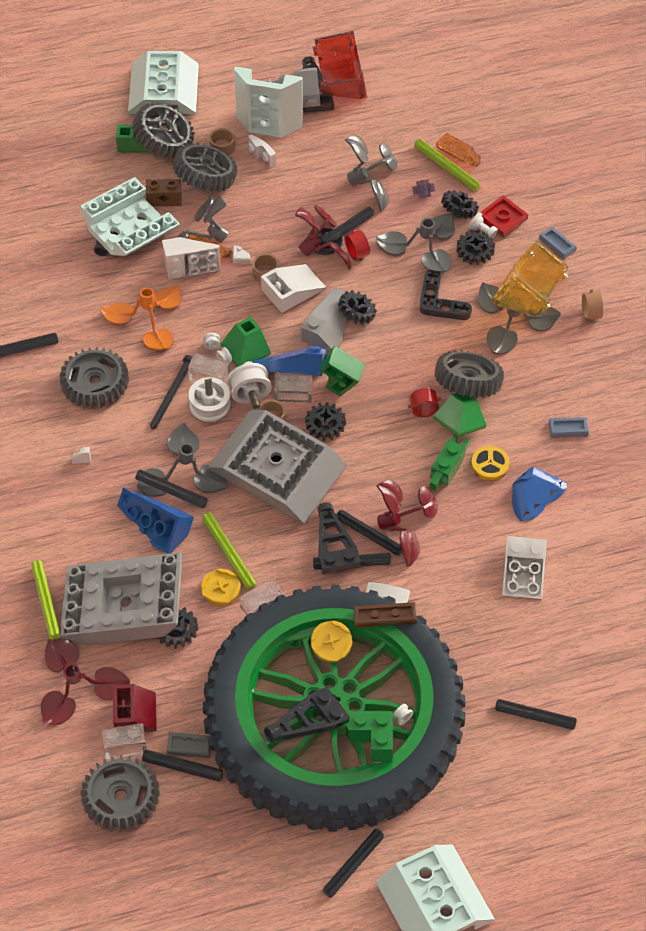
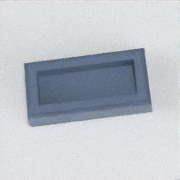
[539,227,577,260]
[549,417,589,438]

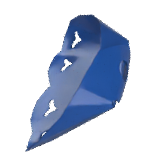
[512,467,567,521]

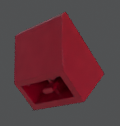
[113,684,157,734]

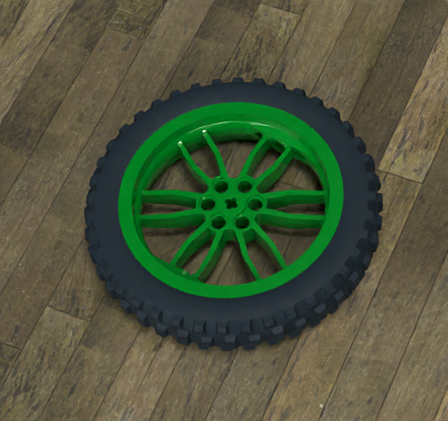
[203,585,466,832]

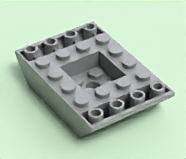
[208,410,346,525]
[60,552,182,645]

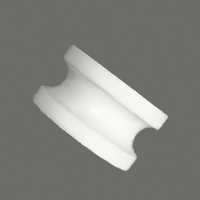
[203,333,220,350]
[216,347,232,366]
[393,704,413,725]

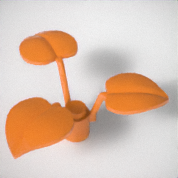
[100,285,181,350]

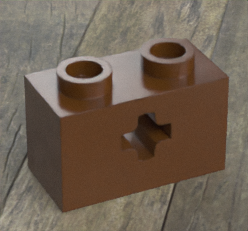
[145,179,182,207]

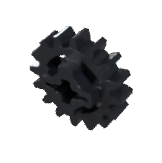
[441,190,479,219]
[456,230,495,265]
[338,290,377,325]
[305,402,346,441]
[159,607,198,649]

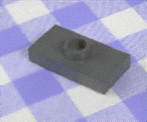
[166,732,210,758]

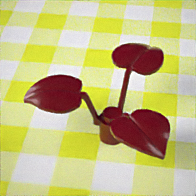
[295,205,351,270]
[376,480,438,567]
[41,638,130,725]

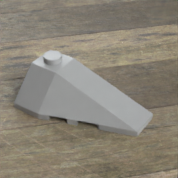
[263,67,320,108]
[302,288,347,351]

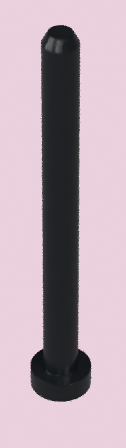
[150,355,196,429]

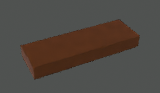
[354,602,417,628]

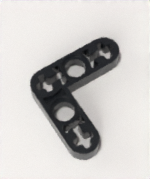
[420,270,472,320]

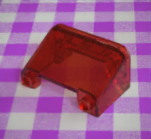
[312,31,367,99]

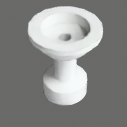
[468,213,498,238]

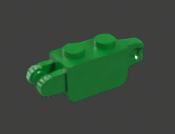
[429,434,471,491]

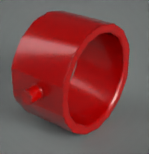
[344,229,370,261]
[408,388,441,417]

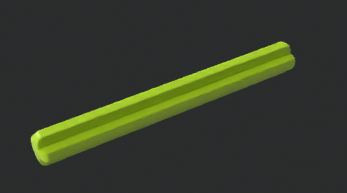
[414,139,480,191]
[202,512,256,590]
[31,560,60,640]

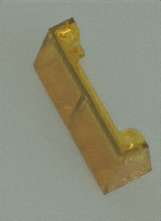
[491,240,569,317]

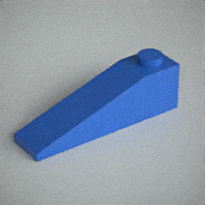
[252,346,327,376]
[117,488,194,554]

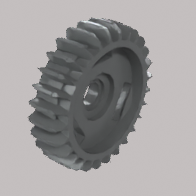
[132,102,195,160]
[173,143,237,193]
[60,347,129,409]
[435,349,504,398]
[81,755,160,833]

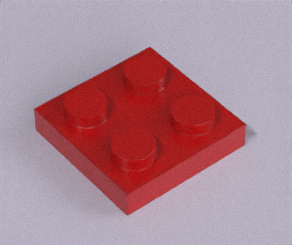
[480,195,529,237]

